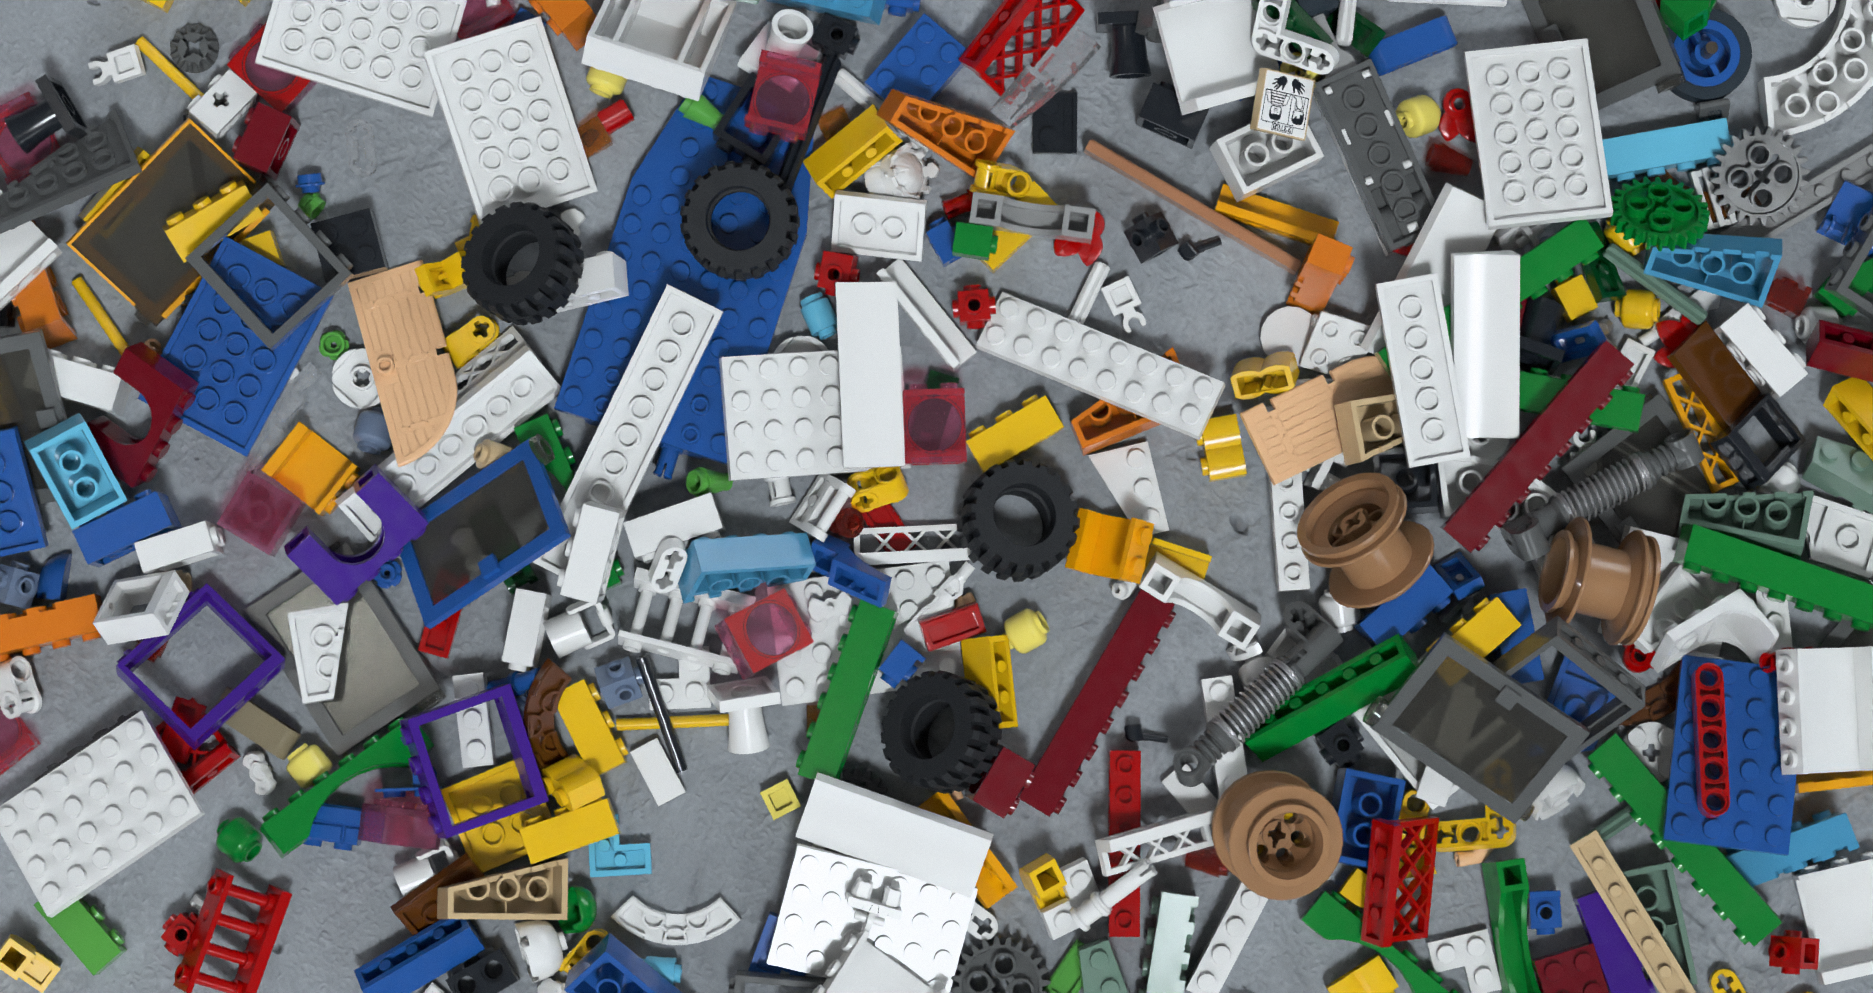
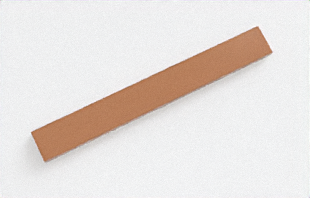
[1084,139,1302,275]

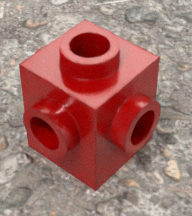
[814,251,860,296]
[952,284,996,330]
[161,912,198,957]
[1768,930,1820,975]

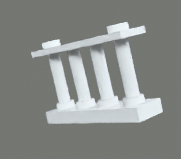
[618,567,756,675]

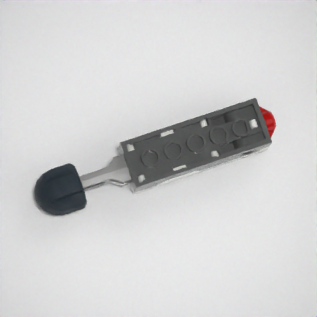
[1295,0,1436,257]

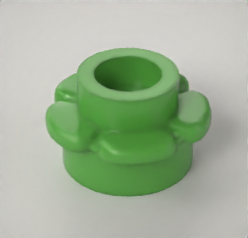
[298,192,326,221]
[319,330,349,360]

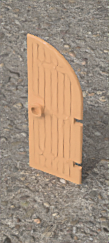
[347,260,457,467]
[1240,355,1394,486]

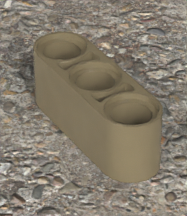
[212,686,301,760]

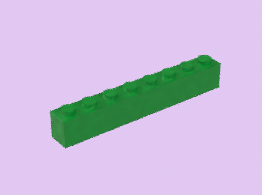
[1374,220,1604,380]
[1673,524,1873,632]
[1588,732,1783,946]

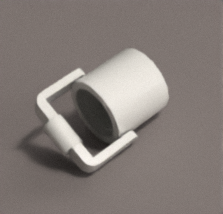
[543,600,615,658]
[393,840,460,897]

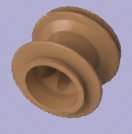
[1297,472,1435,609]
[1538,516,1661,645]
[1211,770,1343,901]

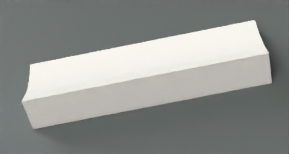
[1360,182,1496,354]
[1451,250,1520,439]
[835,281,905,469]
[795,772,994,898]

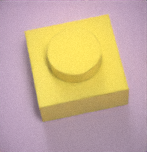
[760,779,801,820]

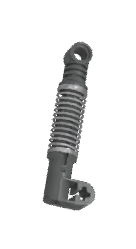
[1500,428,1705,561]
[1173,601,1343,787]

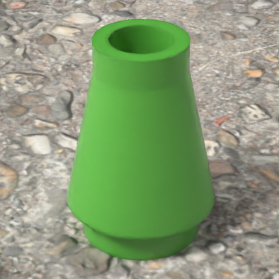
[678,94,724,130]
[686,467,733,497]

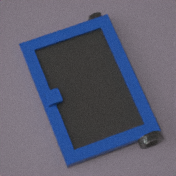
[400,434,571,629]

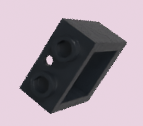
[713,72,804,168]
[1710,393,1806,491]

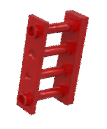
[173,868,292,993]

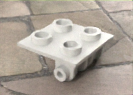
[1299,310,1371,375]

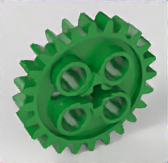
[1610,177,1710,252]

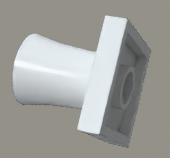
[737,9,820,95]
[706,676,781,754]

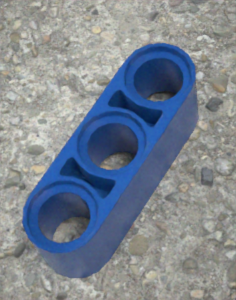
[1368,16,1458,76]

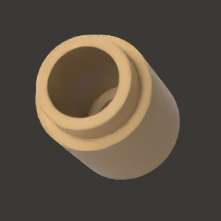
[473,439,521,477]

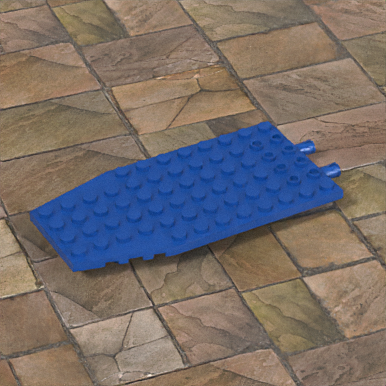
[554,77,814,480]

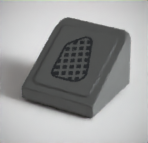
[1694,98,1730,123]

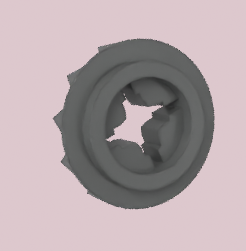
[170,25,219,73]

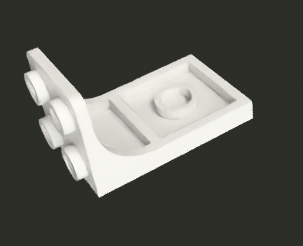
[1650,588,1779,673]

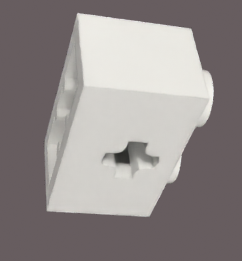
[187,69,257,144]

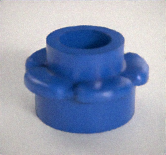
[295,173,325,193]
[374,560,402,589]

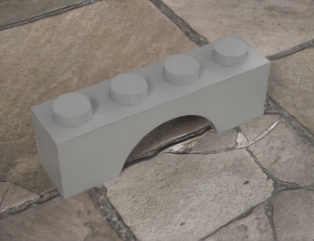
[969,192,1096,244]

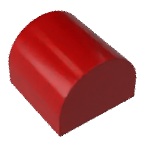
[597,99,635,135]

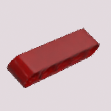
[1691,663,1730,819]

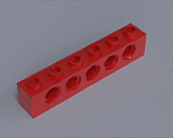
[1108,750,1141,937]

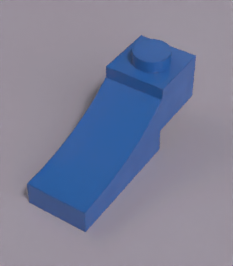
[811,535,892,608]

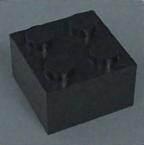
[1136,81,1209,149]
[310,208,389,283]
[1373,448,1438,515]

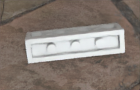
[876,259,977,372]
[455,326,543,400]
[853,524,972,565]
[1095,809,1214,877]

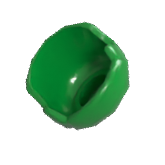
[558,886,597,934]

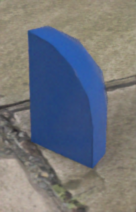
[35,553,72,601]

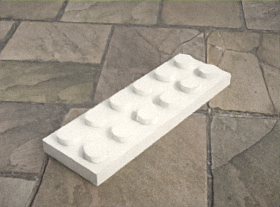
[1375,273,1471,468]

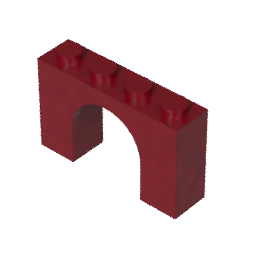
[87,342,199,488]

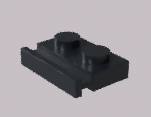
[1033,92,1077,155]

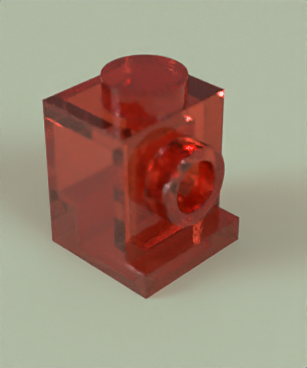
[1764,277,1812,319]

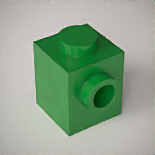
[952,222,999,261]

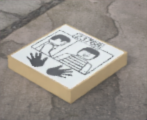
[1250,68,1315,141]

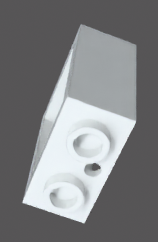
[134,521,226,574]
[93,570,190,645]
[502,588,552,672]

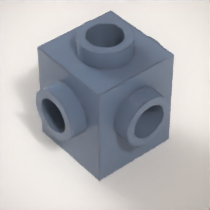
[0,561,40,609]
[594,656,644,709]

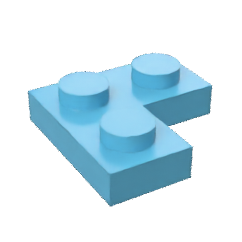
[588,814,653,877]

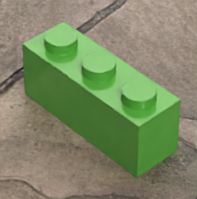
[34,896,127,976]

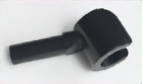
[1177,238,1222,261]
[1124,724,1168,744]

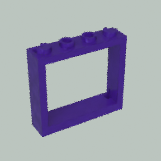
[116,583,285,750]
[399,684,549,839]

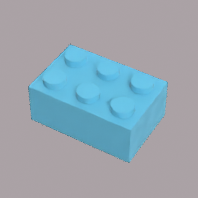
[24,413,127,530]

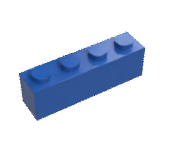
[354,919,485,993]

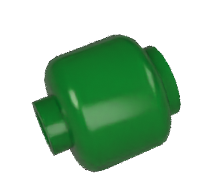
[216,817,262,863]

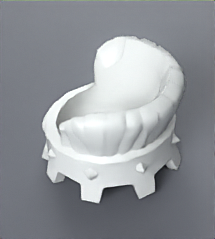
[864,143,940,200]

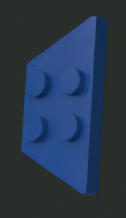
[1526,656,1616,755]

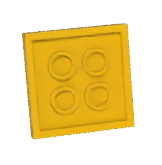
[441,760,552,873]

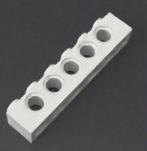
[1266,406,1310,592]

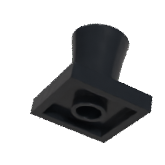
[1096,10,1152,79]
[4,74,88,154]
[1520,296,1565,375]

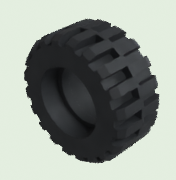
[680,161,800,281]
[461,201,584,326]
[956,459,1080,582]
[881,670,1002,794]

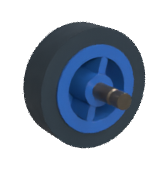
[1656,9,1752,103]

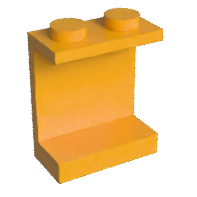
[261,422,361,517]
[1065,508,1154,584]

